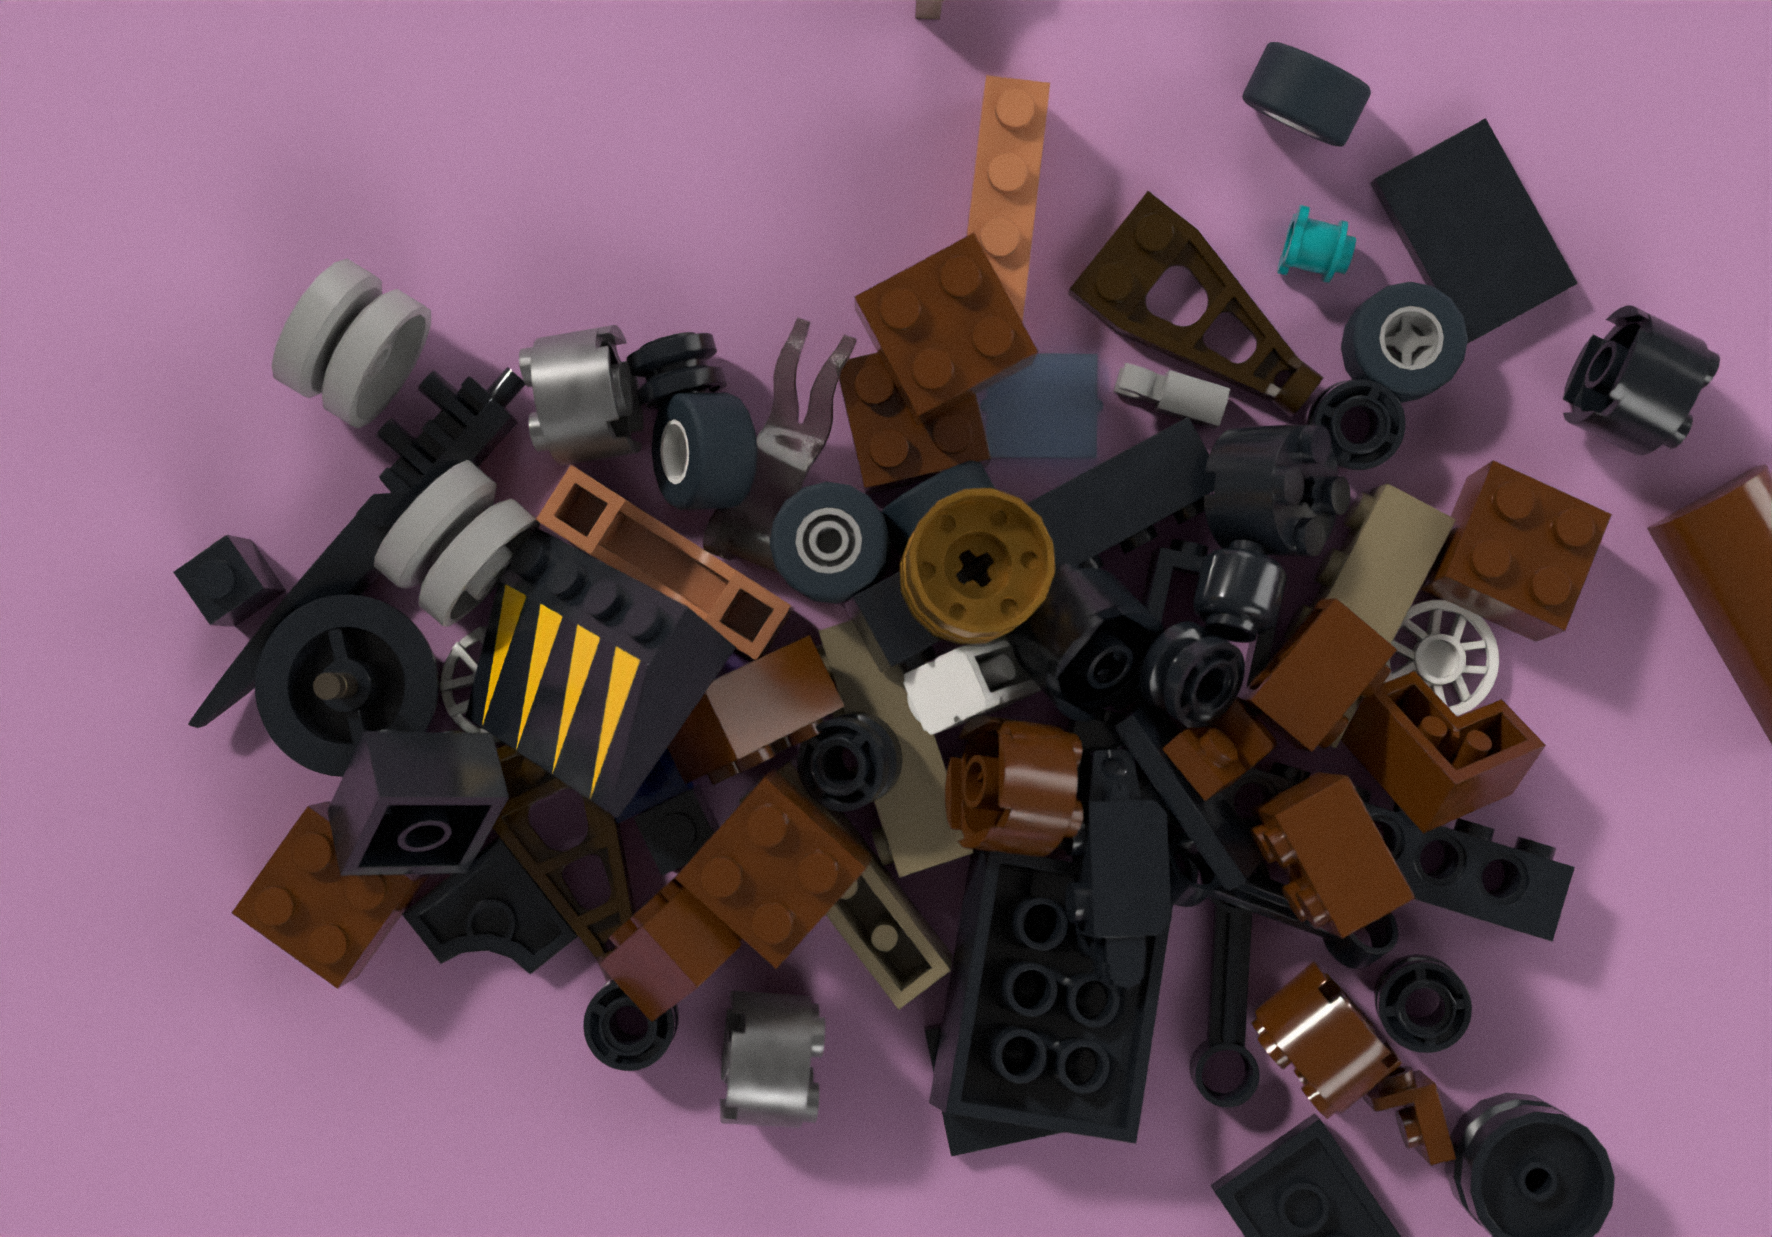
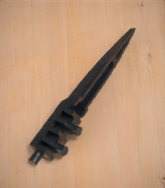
[188,367,525,728]

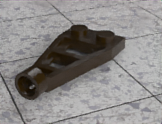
[1068,191,1324,417]
[492,744,636,981]

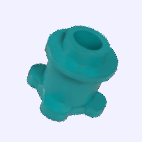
[1277,205,1356,283]

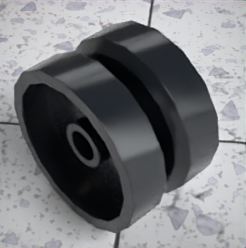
[1445,1092,1615,1237]

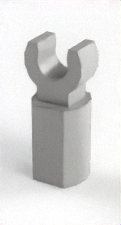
[1113,363,1230,429]

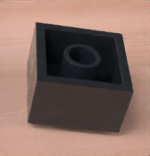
[327,729,509,876]

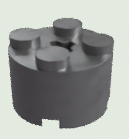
[519,325,643,465]
[720,991,825,1128]

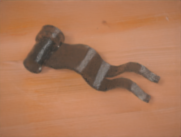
[703,317,857,575]

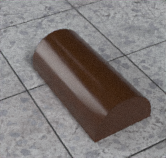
[1647,465,1772,744]

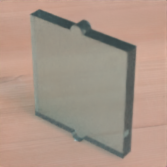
[980,353,1104,459]

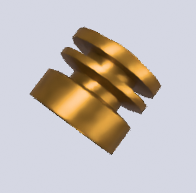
[899,488,1055,645]

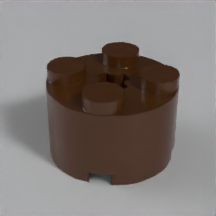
[945,715,1083,857]
[1251,961,1403,1119]

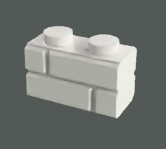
[903,634,1041,735]

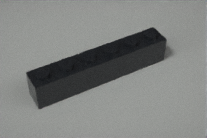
[844,417,1216,676]

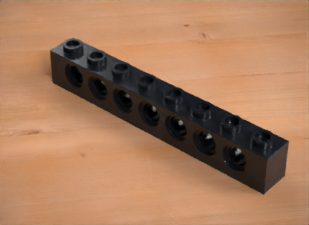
[1066,709,1575,942]

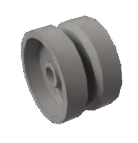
[271,259,431,429]
[374,460,540,627]

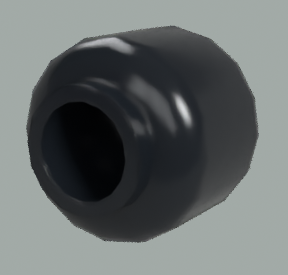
[1193,540,1286,643]

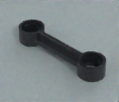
[1168,832,1398,969]
[1190,861,1270,1108]

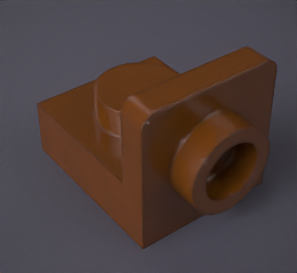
[1162,696,1277,801]
[1363,1066,1456,1166]

